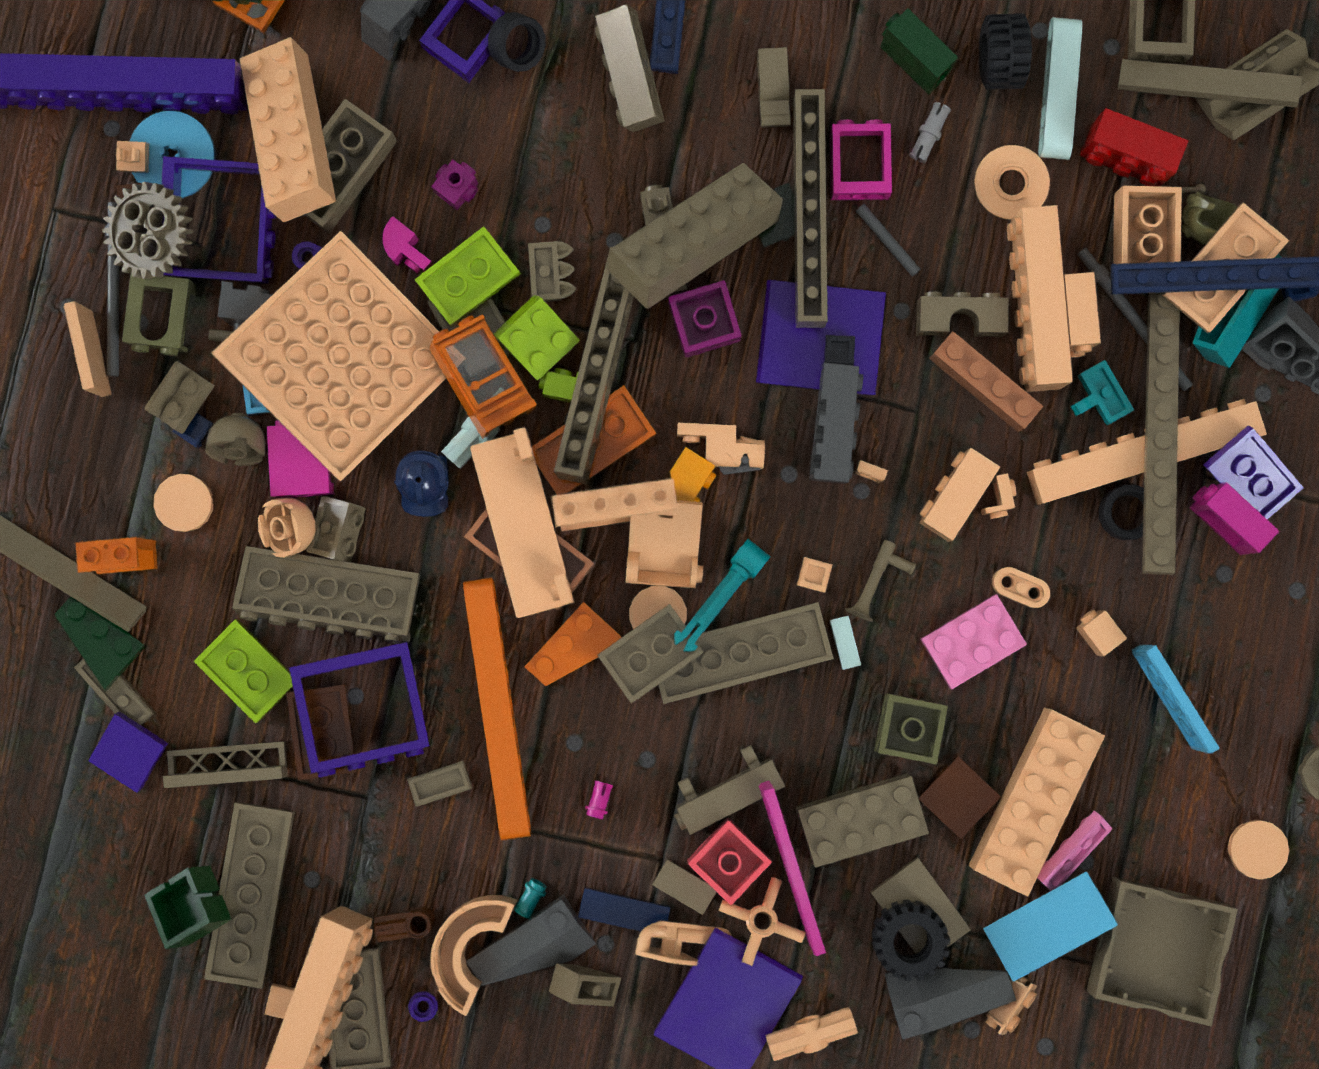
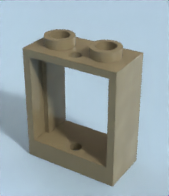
[1128,0,1195,64]

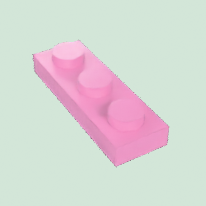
[1037,811,1112,891]

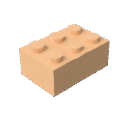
[1113,186,1182,264]

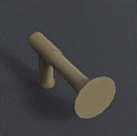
[845,540,916,622]

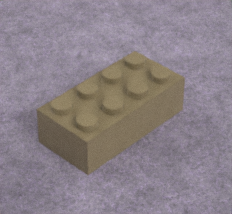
[303,99,397,234]
[795,773,929,868]

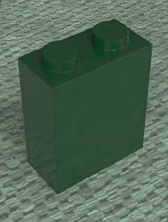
[880,8,958,95]

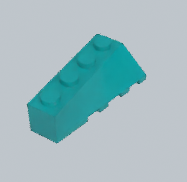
[1192,253,1282,368]

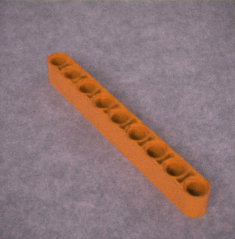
[463,577,531,840]

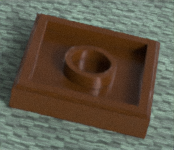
[918,756,1001,839]

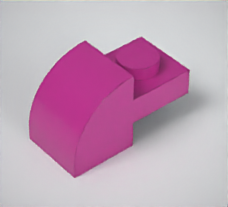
[383,216,433,274]

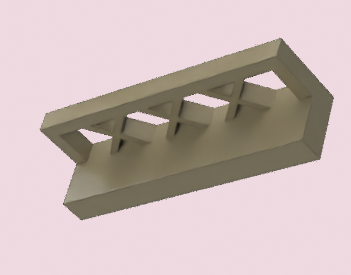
[163,741,288,788]

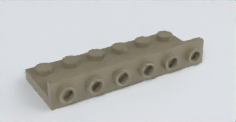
[232,546,420,644]

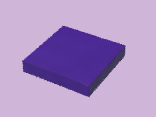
[88,711,168,793]

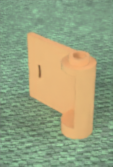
[626,500,703,589]

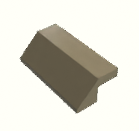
[1194,29,1319,141]

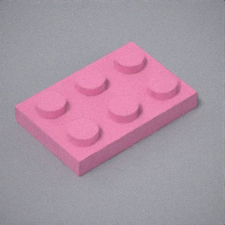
[920,594,1027,689]

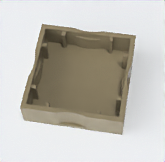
[1087,876,1238,1027]

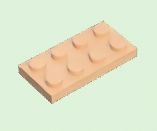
[1162,203,1289,333]

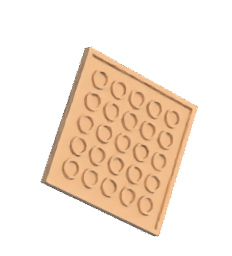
[211,231,466,482]

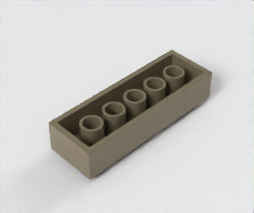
[608,163,783,309]

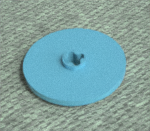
[130,111,215,198]

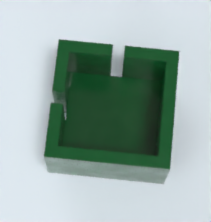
[144,866,232,950]

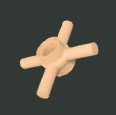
[718,877,806,966]

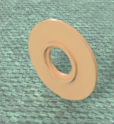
[975,145,1050,220]

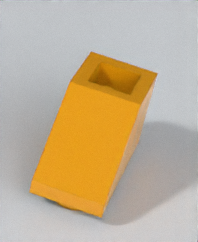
[670,447,716,502]

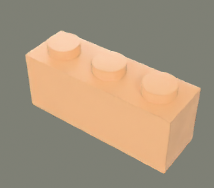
[919,448,1000,542]

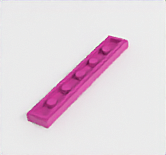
[759,781,826,956]

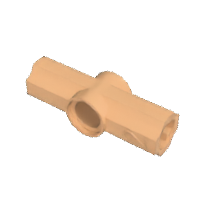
[765,1007,858,1061]

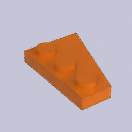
[524,602,622,686]

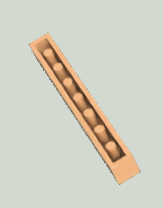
[1027,399,1267,505]

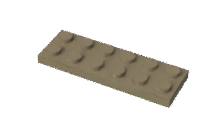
[658,602,834,704]
[204,802,295,989]

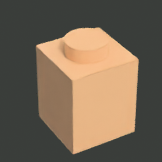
[1076,609,1127,656]

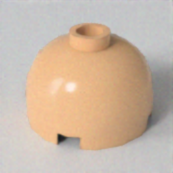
[258,498,316,558]

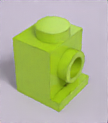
[539,368,579,403]

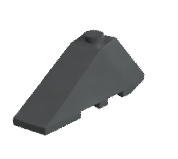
[1242,297,1319,395]
[466,894,596,986]
[885,967,1016,1039]

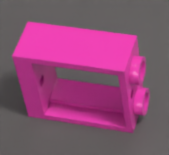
[830,119,892,200]
[1189,482,1279,555]

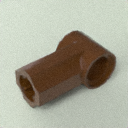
[374,907,436,942]

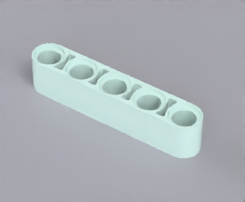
[1038,17,1082,160]

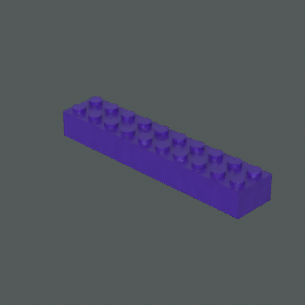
[0,53,248,114]

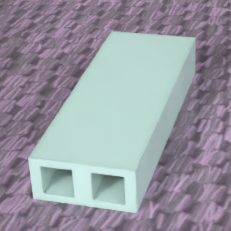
[829,616,861,670]

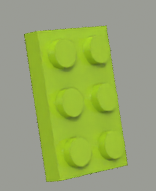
[415,226,520,327]
[194,619,293,723]

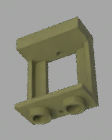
[122,275,196,356]

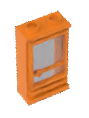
[429,314,537,439]

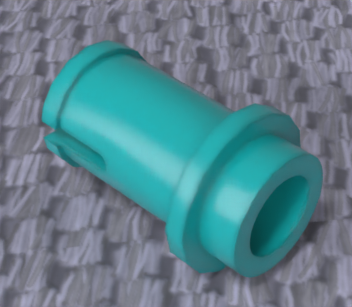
[514,878,547,919]

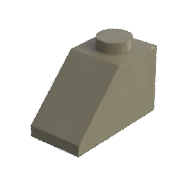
[549,963,621,1006]

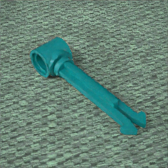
[674,539,771,652]

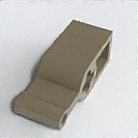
[757,47,790,128]

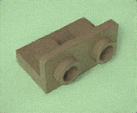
[144,361,215,434]
[306,496,366,562]

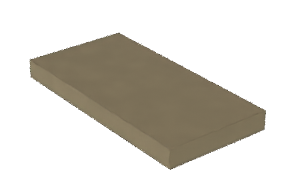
[329,947,392,1069]

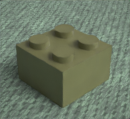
[874,693,948,765]

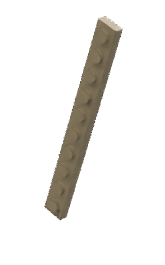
[1142,293,1180,575]

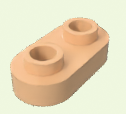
[992,567,1050,608]

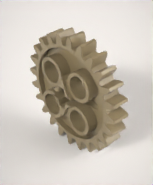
[102,182,194,280]

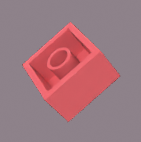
[687,817,772,905]

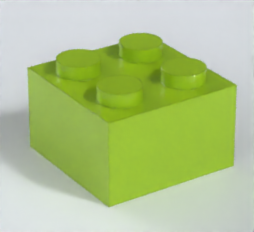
[493,295,580,381]

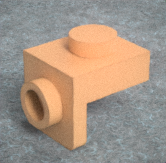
[981,473,1016,519]

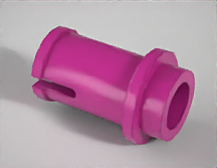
[585,780,613,819]

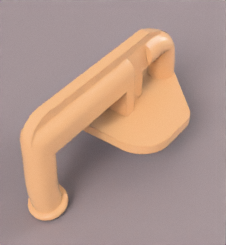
[635,921,731,966]

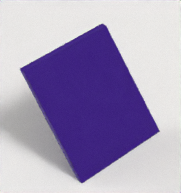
[756,280,886,395]
[654,927,803,1069]

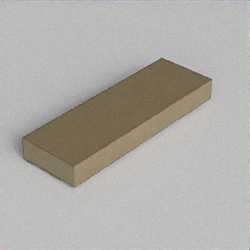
[74,659,156,726]

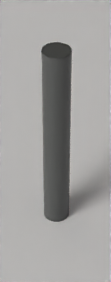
[856,204,921,277]

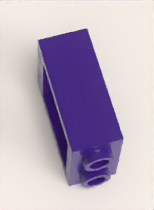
[419,0,506,83]

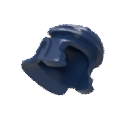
[394,450,449,517]

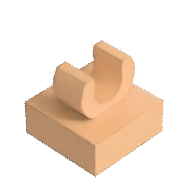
[116,141,149,173]

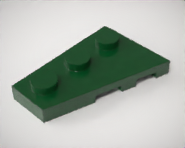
[55,597,144,692]

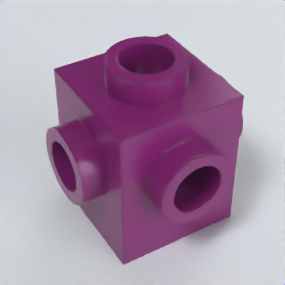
[431,159,478,211]

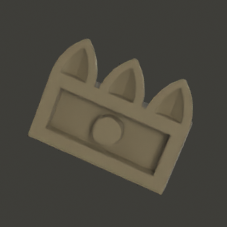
[528,241,576,302]

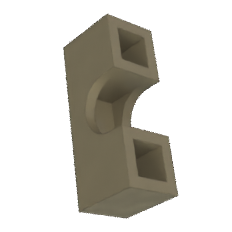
[916,292,1009,337]

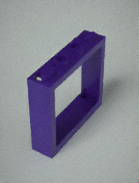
[162,156,276,284]
[289,642,429,778]

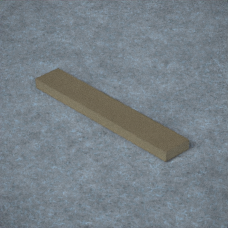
[1118,59,1302,108]
[0,516,147,632]

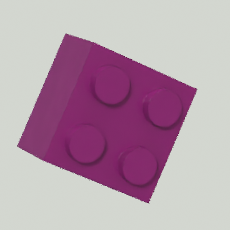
[668,280,742,358]

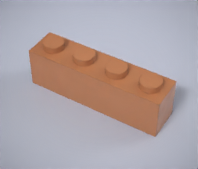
[929,331,1043,432]

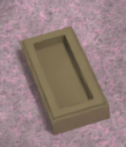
[407,760,473,807]
[652,858,716,915]

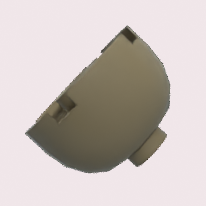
[206,413,266,466]

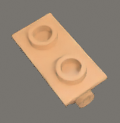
[986,976,1037,1035]

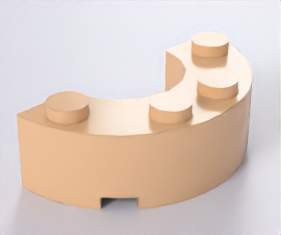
[431,895,517,1016]

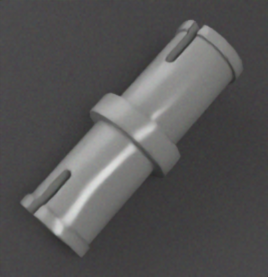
[909,102,951,163]

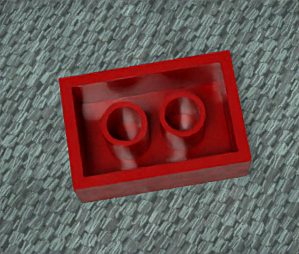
[1079,108,1189,187]

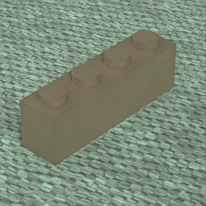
[595,4,665,132]

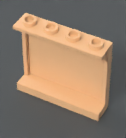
[552,479,678,532]

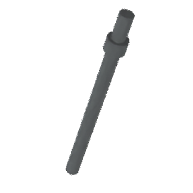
[105,202,119,377]
[1077,248,1193,392]

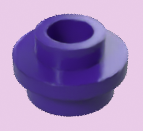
[408,991,438,1022]

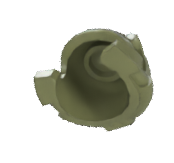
[1181,192,1238,245]

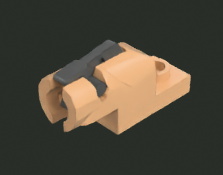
[677,423,765,475]

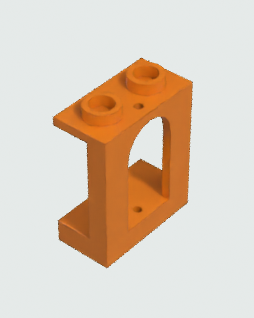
[76,537,158,574]

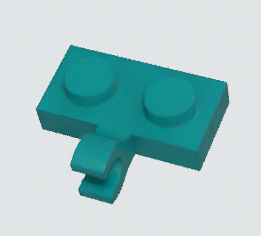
[1070,360,1134,426]

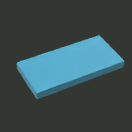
[1132,645,1220,754]
[983,871,1119,982]

